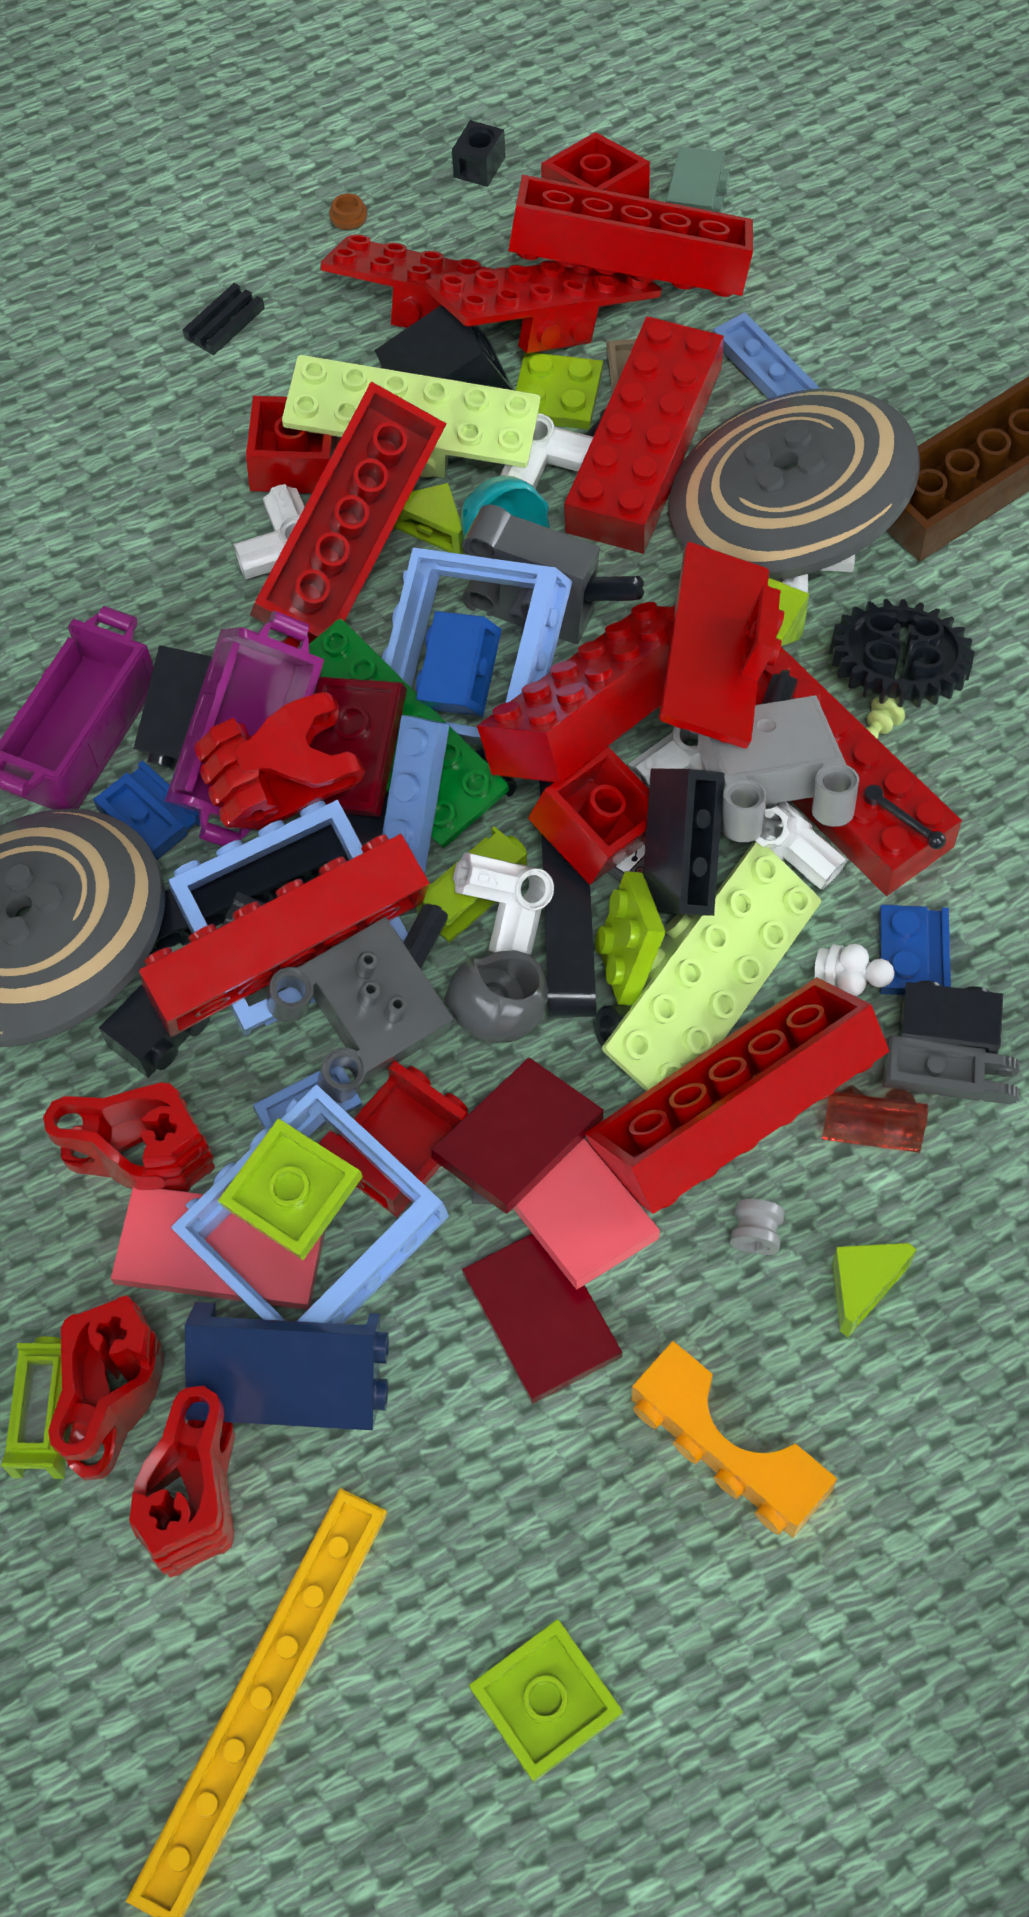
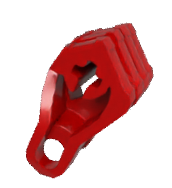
[194,692,365,830]
[43,1082,215,1192]
[48,1295,165,1481]
[129,1386,235,1578]

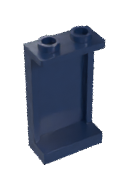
[185,1302,389,1430]

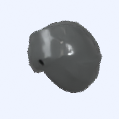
[444,950,549,1043]

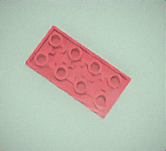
[513,1139,660,1290]
[111,1187,326,1310]

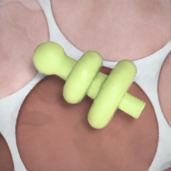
[866,696,905,739]

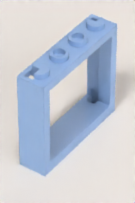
[382,547,572,745]
[168,800,408,1036]
[171,1084,449,1324]

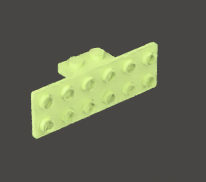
[282,355,541,478]
[602,841,821,1091]

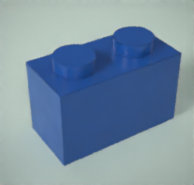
[416,611,502,717]

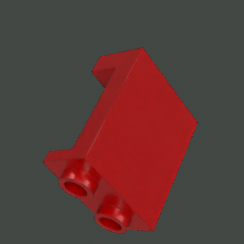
[318,1060,468,1217]

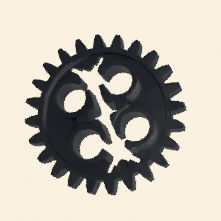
[829,599,975,708]

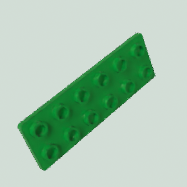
[309,619,509,848]

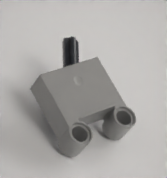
[698,670,859,842]

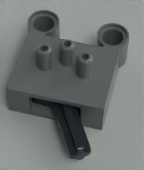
[462,505,644,645]
[267,903,454,1102]

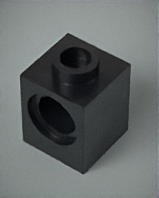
[452,120,506,187]

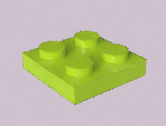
[515,352,603,430]
[595,871,666,1006]
[218,1118,363,1260]
[468,1619,623,1784]

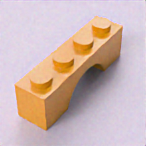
[631,1341,838,1538]

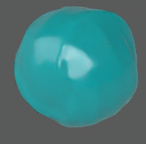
[461,475,550,540]

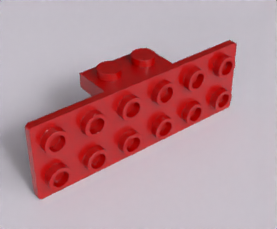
[320,234,509,328]
[425,261,662,353]
[659,542,785,749]

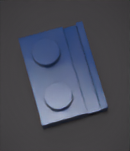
[93,760,200,859]
[879,905,951,995]

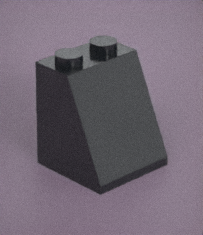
[375,305,514,390]
[133,645,212,769]

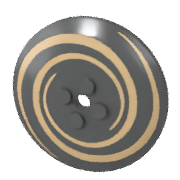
[669,388,920,580]
[0,809,165,1047]

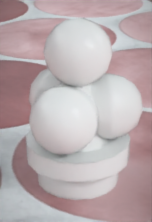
[814,944,894,997]

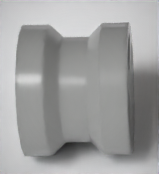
[730,1199,785,1255]

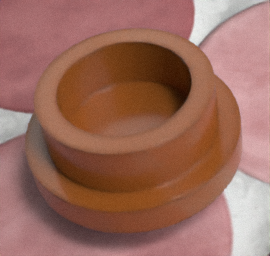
[329,193,368,230]

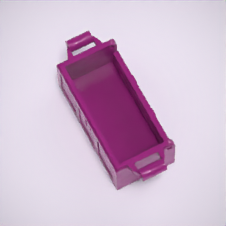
[0,606,154,810]
[165,611,325,847]

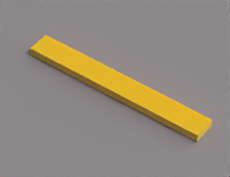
[125,1488,388,1917]

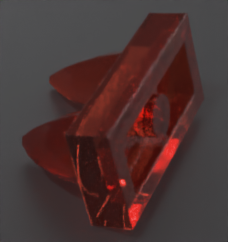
[822,1084,928,1153]

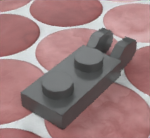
[883,1035,1020,1104]

